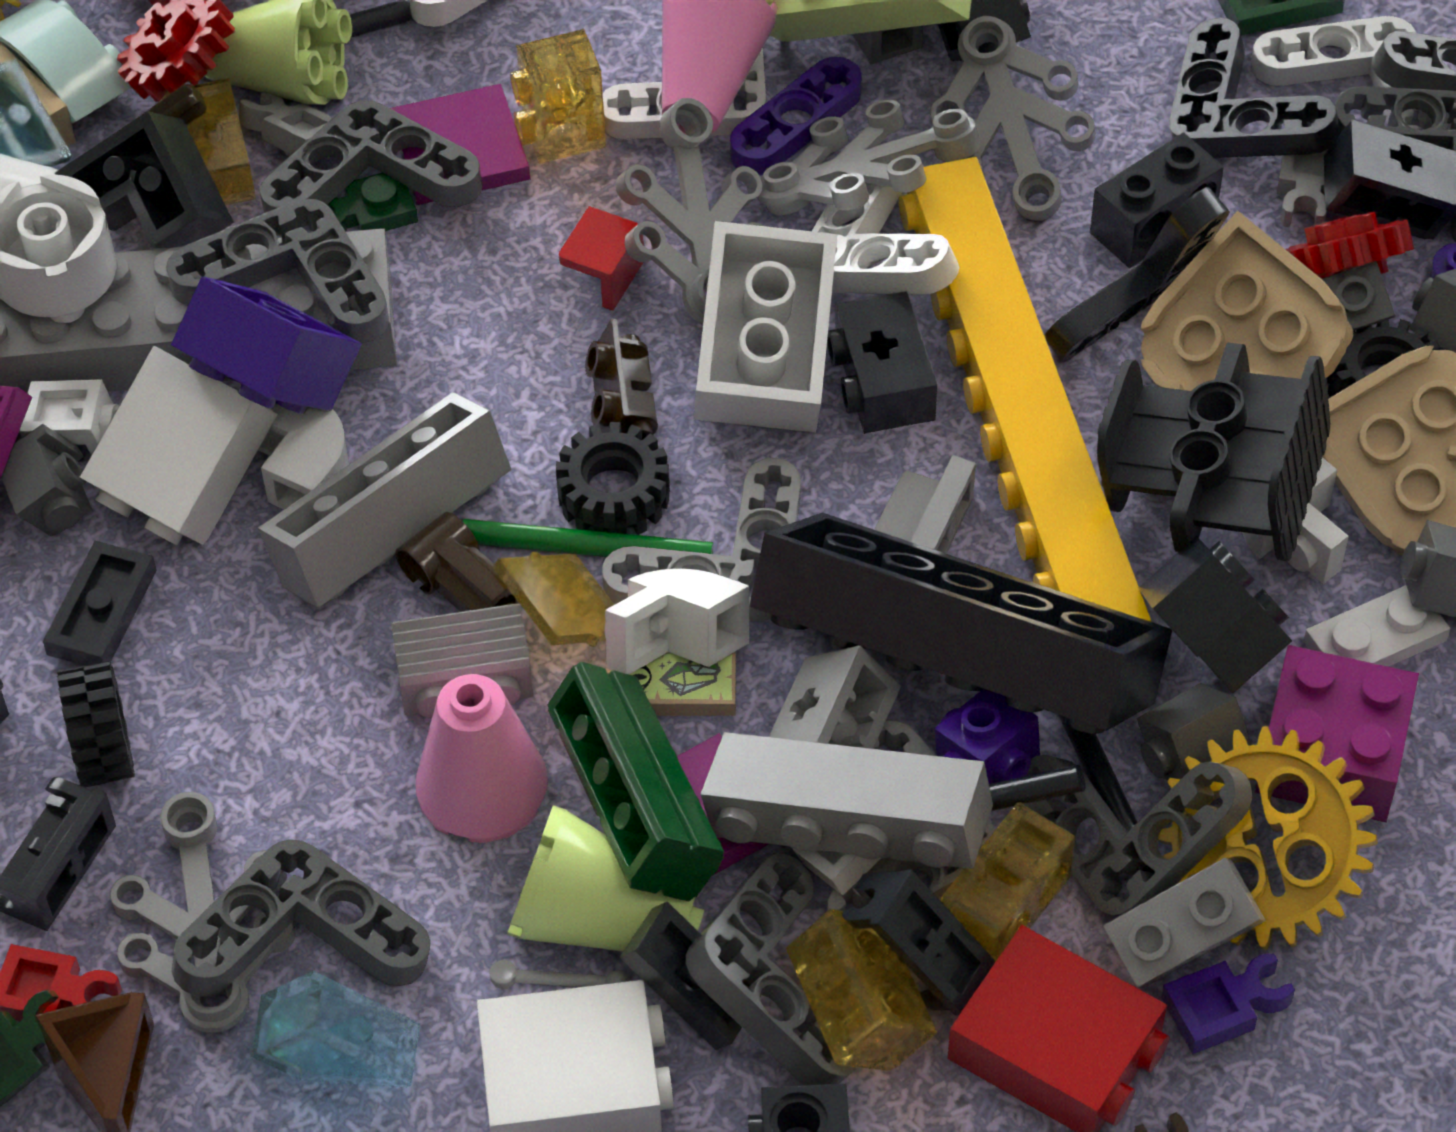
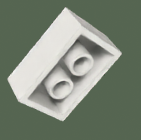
[693,221,837,433]

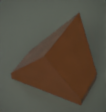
[35,992,154,1132]

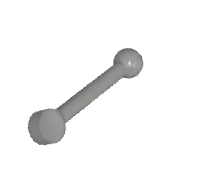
[489,960,632,989]

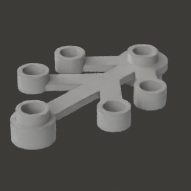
[930,16,1096,221]
[616,98,763,325]
[757,99,981,215]
[110,792,296,1033]

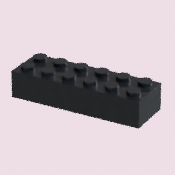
[749,512,1173,734]

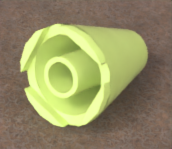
[507,805,704,951]

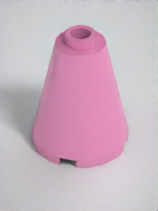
[662,0,778,134]
[415,674,548,843]

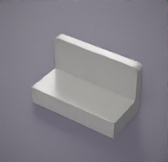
[874,455,976,554]

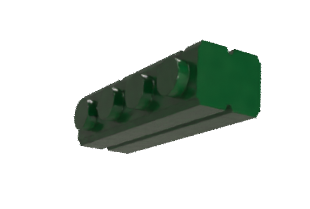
[547,662,724,902]

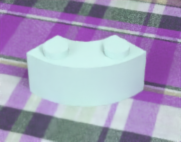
[0,0,131,123]

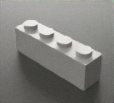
[258,392,512,608]
[701,732,993,869]

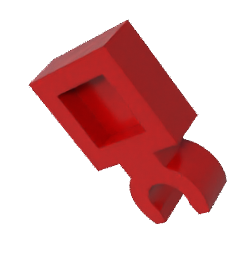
[0,944,122,1022]

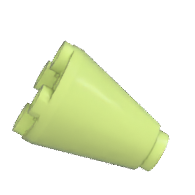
[205,0,352,105]

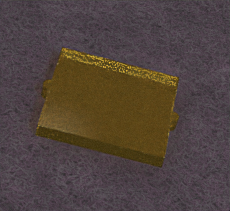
[493,552,615,647]

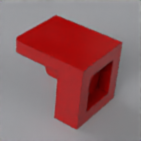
[559,206,644,311]

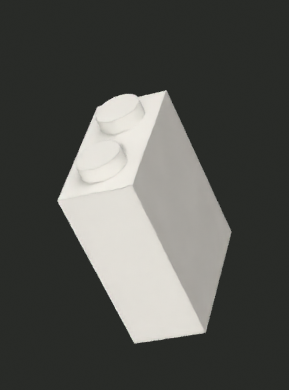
[80,346,278,545]
[477,980,674,1132]

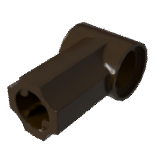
[395,512,523,612]

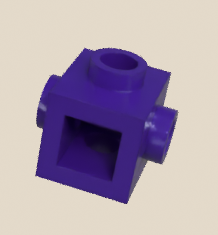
[934,689,1040,784]

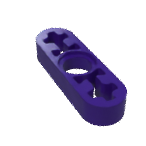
[730,57,862,175]

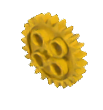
[1157,726,1378,950]

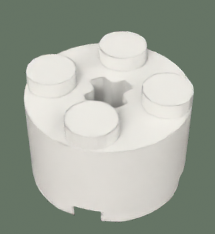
[0,174,117,323]

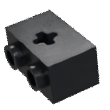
[1324,120,1456,239]
[827,291,938,434]

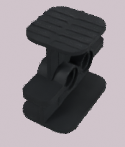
[1097,342,1331,561]

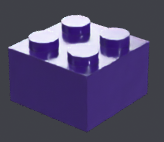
[171,276,362,414]

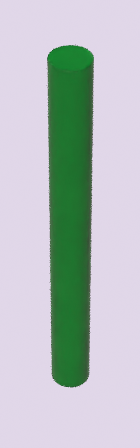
[462,518,714,557]

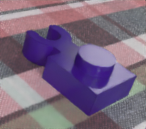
[1161,954,1295,1054]

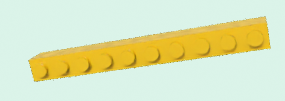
[899,157,1152,622]

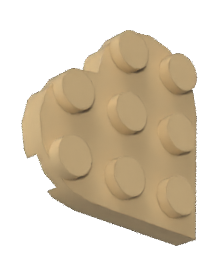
[1141,211,1353,391]
[1322,346,1456,556]

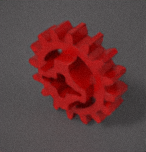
[117,0,235,102]
[1285,212,1414,279]

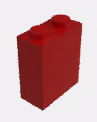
[947,925,1170,1132]

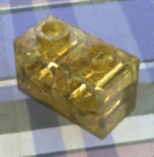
[510,29,606,164]
[941,802,1075,967]
[786,909,938,1071]

